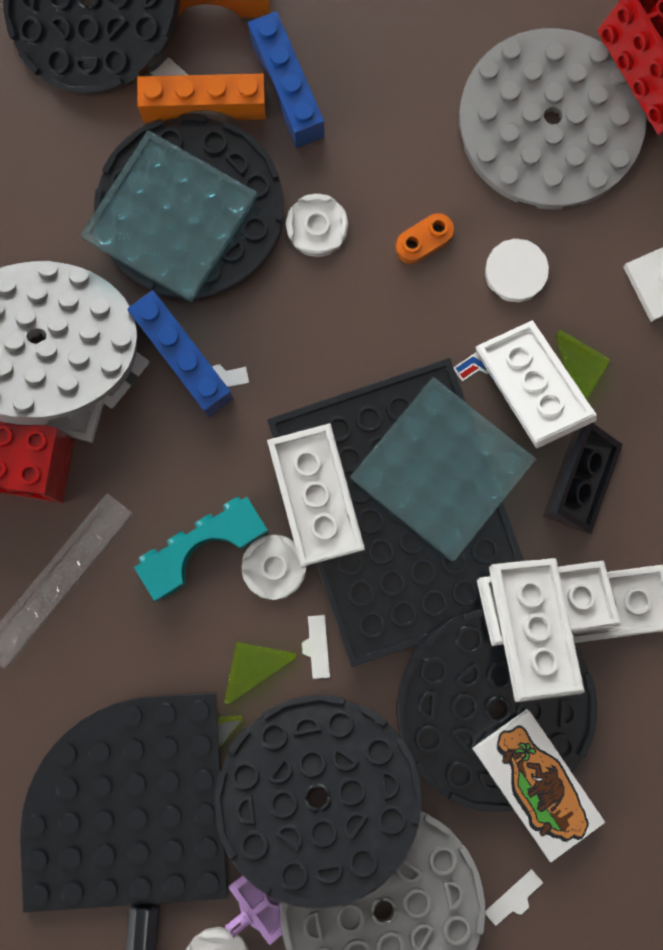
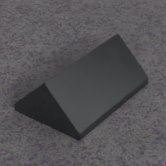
[543,423,623,534]

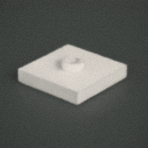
[623,247,663,322]

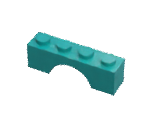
[134,496,269,602]

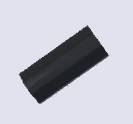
[126,904,160,950]

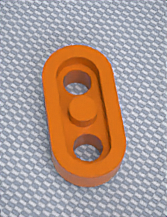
[395,213,454,264]

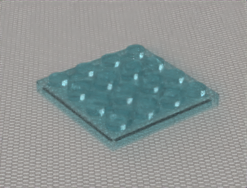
[80,130,258,303]
[350,377,536,562]

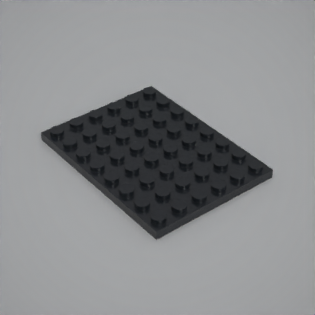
[267,358,524,667]

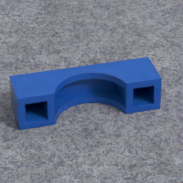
[248,11,325,148]
[127,290,234,418]

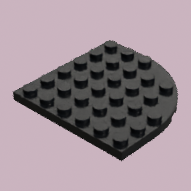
[20,692,228,913]

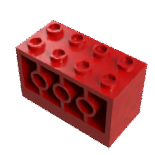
[597,0,663,135]
[0,422,75,503]

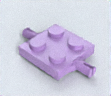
[225,875,282,945]

